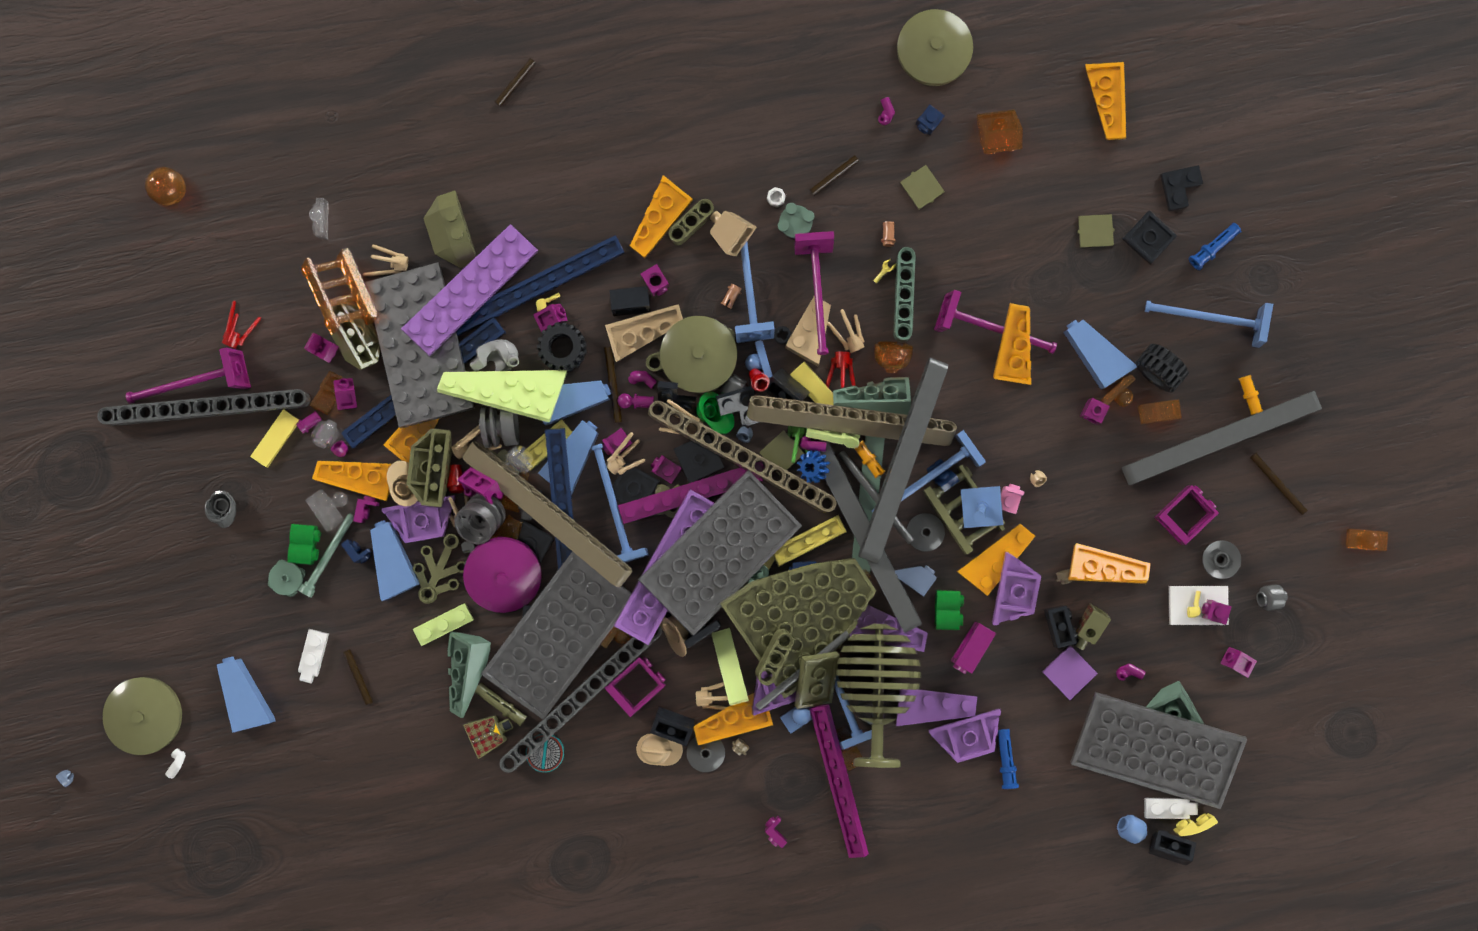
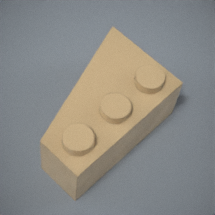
[785,297,831,367]

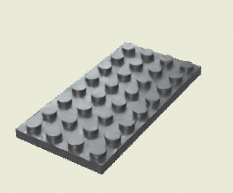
[365,262,475,428]
[638,470,802,636]
[481,551,631,719]
[1070,692,1247,809]

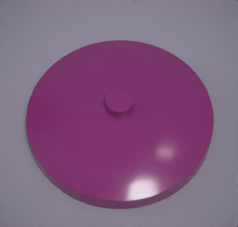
[463,537,541,613]

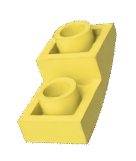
[1173,813,1218,836]

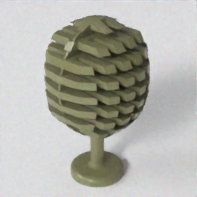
[836,623,921,768]

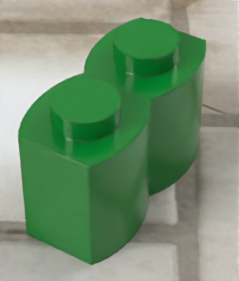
[288,524,321,565]
[934,590,964,630]

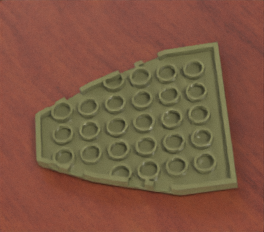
[720,558,876,699]

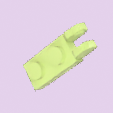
[806,428,860,449]

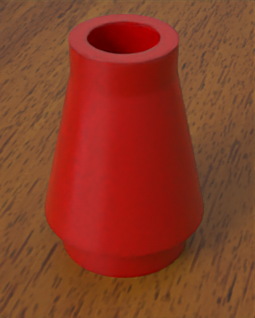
[749,369,770,392]
[447,465,464,494]

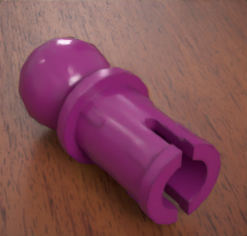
[617,393,654,409]

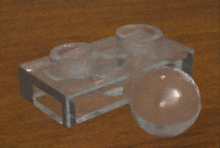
[309,198,328,239]
[305,489,348,532]

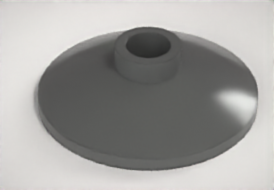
[907,513,945,551]
[1202,540,1241,579]
[687,736,725,772]

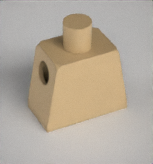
[710,211,757,256]

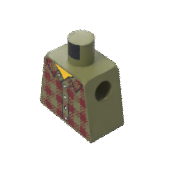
[1073,603,1111,651]
[463,715,513,759]

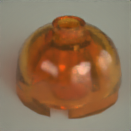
[145,167,186,206]
[874,341,913,373]

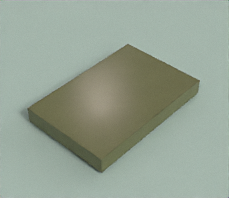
[795,651,840,709]

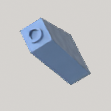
[1063,320,1137,389]
[543,381,611,426]
[538,420,599,496]
[370,520,420,601]
[217,656,276,733]

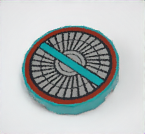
[526,734,564,772]

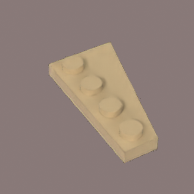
[605,304,683,362]

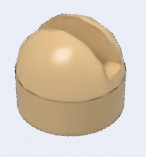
[1030,470,1047,487]

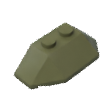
[423,191,476,268]
[323,296,381,370]
[406,428,452,507]

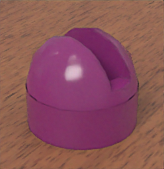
[331,440,348,457]

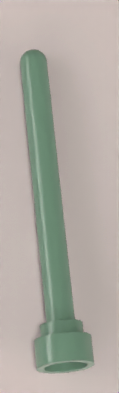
[298,513,354,598]

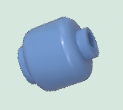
[1117,815,1147,844]

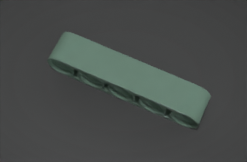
[893,247,916,343]

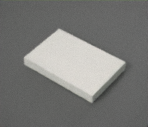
[1169,586,1229,625]

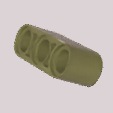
[669,199,714,245]
[755,629,794,685]

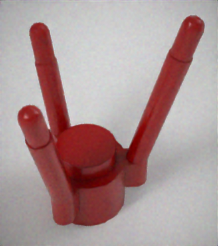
[222,301,261,349]
[826,351,856,388]

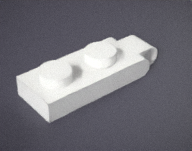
[298,629,329,683]
[1144,798,1198,819]

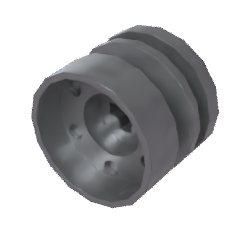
[479,407,519,448]
[454,494,506,544]

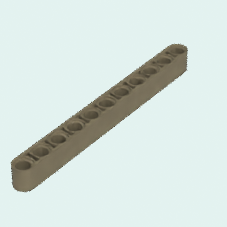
[747,395,957,446]
[648,401,836,513]
[462,441,632,588]

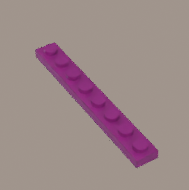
[618,462,764,524]
[809,704,869,858]

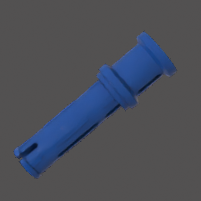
[1189,223,1241,270]
[998,729,1019,789]

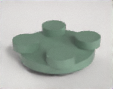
[778,203,814,239]
[268,560,306,597]

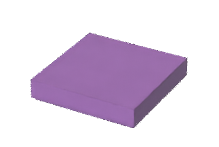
[1042,645,1098,700]

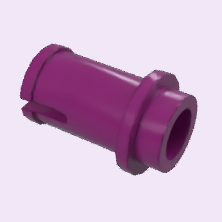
[296,411,323,433]

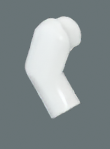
[166,748,186,779]

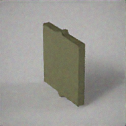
[900,165,945,210]
[1077,214,1115,248]
[759,430,805,476]

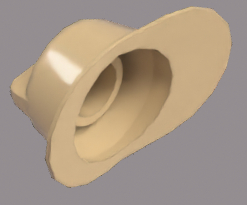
[387,461,418,507]
[660,615,689,657]
[636,734,683,766]

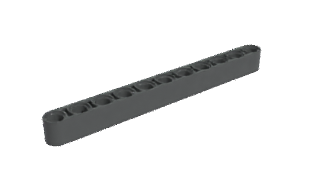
[858,357,948,563]
[97,389,311,426]
[1121,391,1322,485]
[813,440,922,633]
[500,625,662,773]

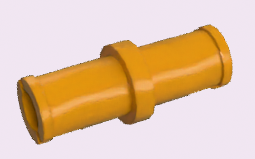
[1239,375,1263,415]
[855,441,885,479]

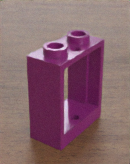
[1154,485,1219,545]
[951,622,996,674]
[605,656,666,717]

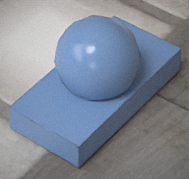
[745,340,773,379]
[780,706,813,734]

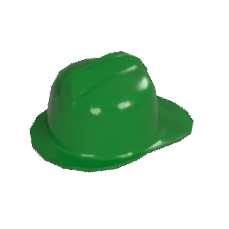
[696,392,734,434]

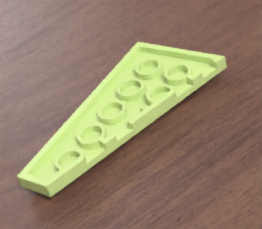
[437,370,567,423]

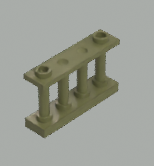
[922,465,1005,555]

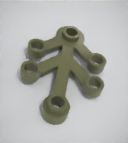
[413,534,465,604]

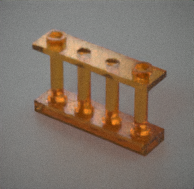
[301,248,379,335]

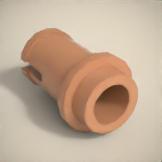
[881,222,896,247]
[721,284,742,309]

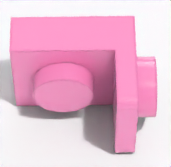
[1001,484,1024,514]

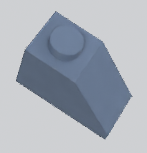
[895,565,937,596]

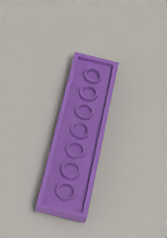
[401,224,538,357]
[614,489,714,645]

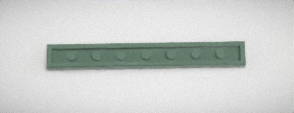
[852,436,885,573]

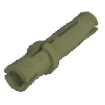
[474,682,528,726]

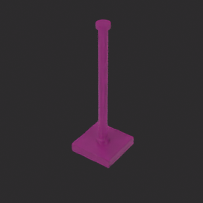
[794,231,834,355]
[934,290,1057,354]
[126,348,251,404]

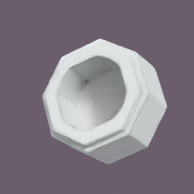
[767,187,786,207]

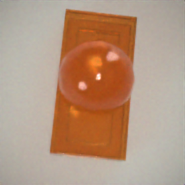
[1100,374,1136,407]
[1346,529,1388,551]
[601,626,632,648]

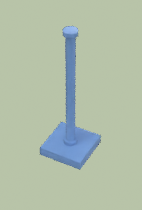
[735,242,774,343]
[1145,301,1273,348]
[872,430,986,513]
[591,444,649,562]
[961,486,1003,528]
[834,676,872,750]

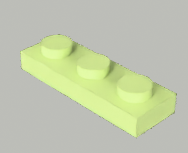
[413,603,474,646]

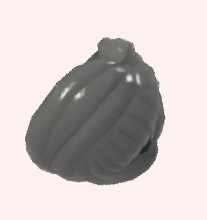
[204,490,236,528]

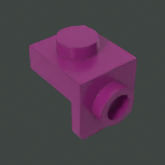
[304,333,339,363]
[765,815,787,848]

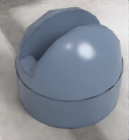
[736,426,753,443]
[56,770,74,787]

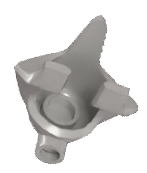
[470,339,519,372]

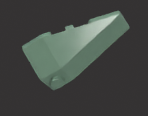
[833,377,911,415]
[447,632,491,718]
[1146,681,1204,724]

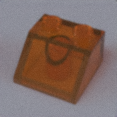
[977,110,1023,154]

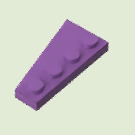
[850,605,928,652]
[896,689,977,726]

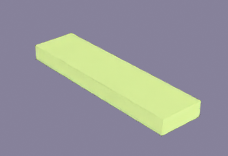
[711,628,749,706]

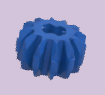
[797,451,830,483]

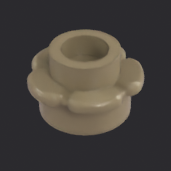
[1056,569,1072,584]
[732,738,750,756]

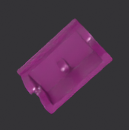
[457,467,503,504]

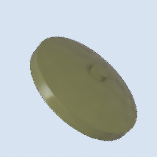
[897,9,973,86]
[660,316,737,393]
[103,677,182,755]

